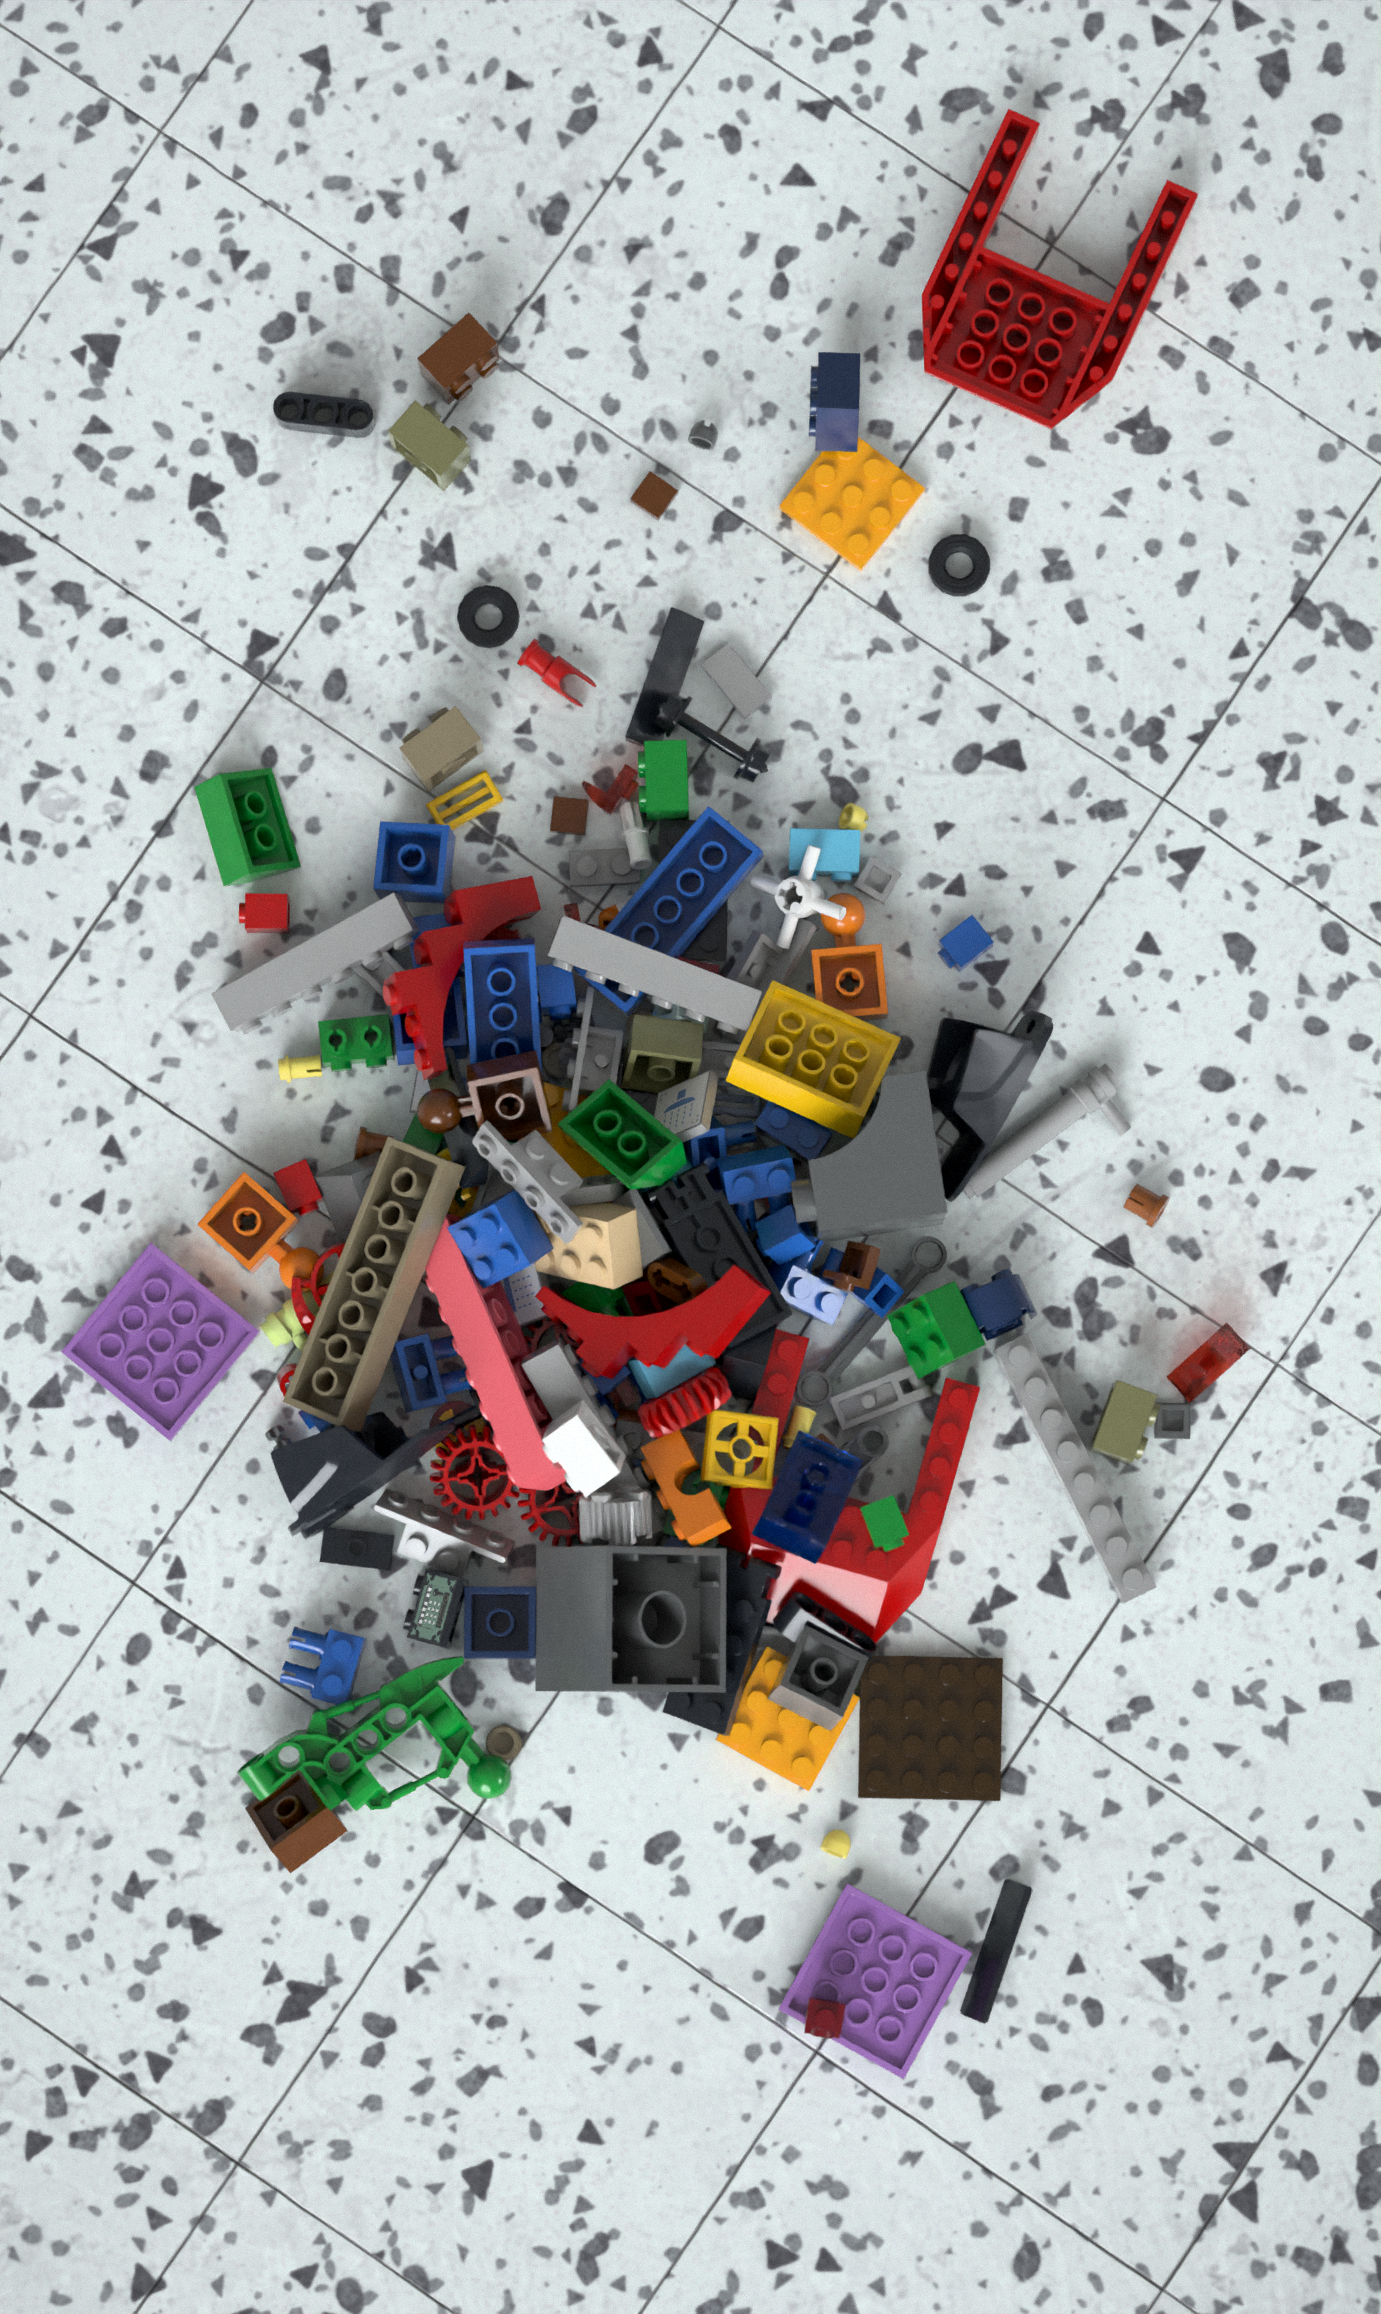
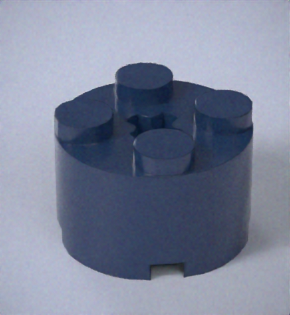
[960,1268,1037,1341]

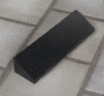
[625,607,705,747]
[428,1047,489,1189]
[960,1879,1032,2024]

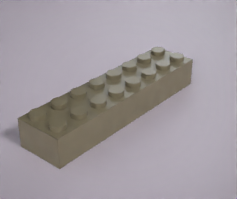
[283,1136,465,1432]

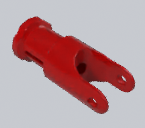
[517,639,597,707]

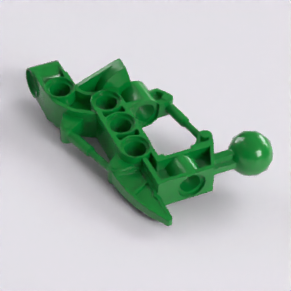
[237,1656,512,1811]

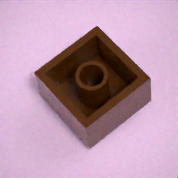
[417,313,500,405]

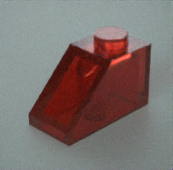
[1166,1322,1251,1403]

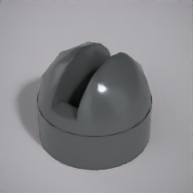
[688,420,718,450]

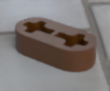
[647,1257,708,1305]

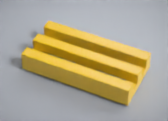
[425,770,504,831]

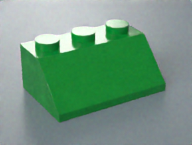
[194,768,301,886]
[558,1079,687,1190]

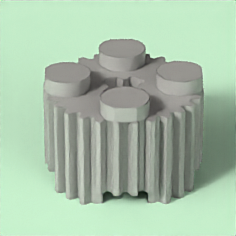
[579,1483,652,1546]

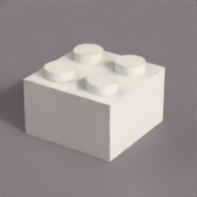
[542,1400,626,1497]

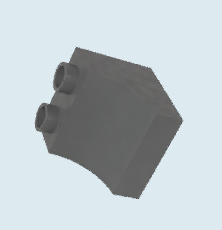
[790,1071,947,1242]
[535,1545,726,1692]

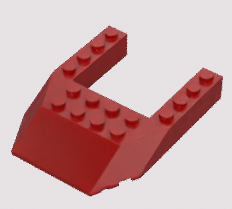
[921,109,1198,429]
[717,1329,980,1644]

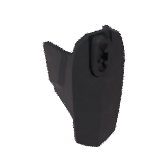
[926,1010,1053,1202]
[271,1411,456,1540]

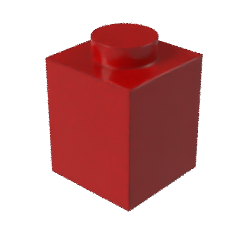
[239,893,290,933]
[273,1159,323,1217]

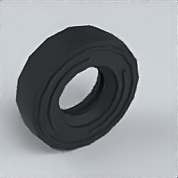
[928,534,990,597]
[457,585,520,648]

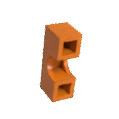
[641,1430,731,1548]

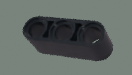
[273,392,375,438]
[773,1592,877,1666]

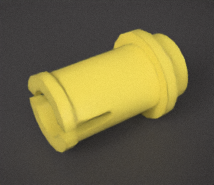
[278,1054,322,1083]
[781,1406,816,1453]

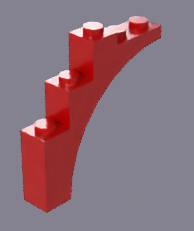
[383,876,541,1080]
[535,1265,771,1379]

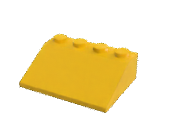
[726,980,901,1139]

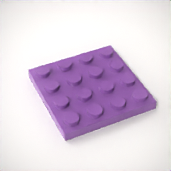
[61,1243,260,1441]
[778,1883,972,2079]

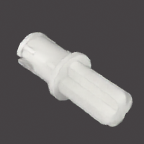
[620,801,653,870]

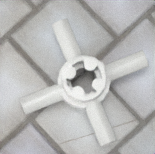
[751,845,846,949]

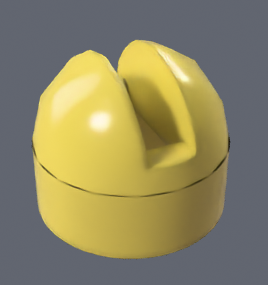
[839,803,869,832]
[820,1829,851,1859]

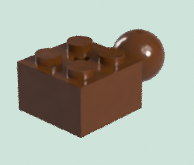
[417,1050,552,1141]

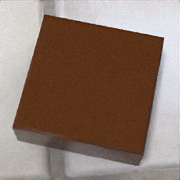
[630,471,679,521]
[550,796,589,836]

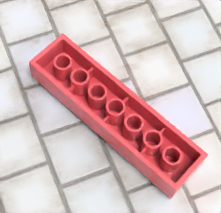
[425,1214,567,1491]

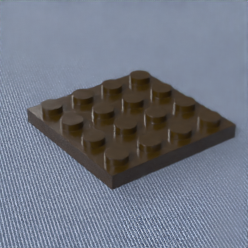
[858,1655,1003,1801]

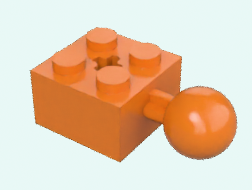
[811,893,888,1021]
[197,1172,324,1292]

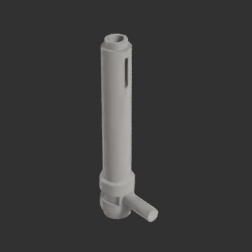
[963,1064,1131,1199]

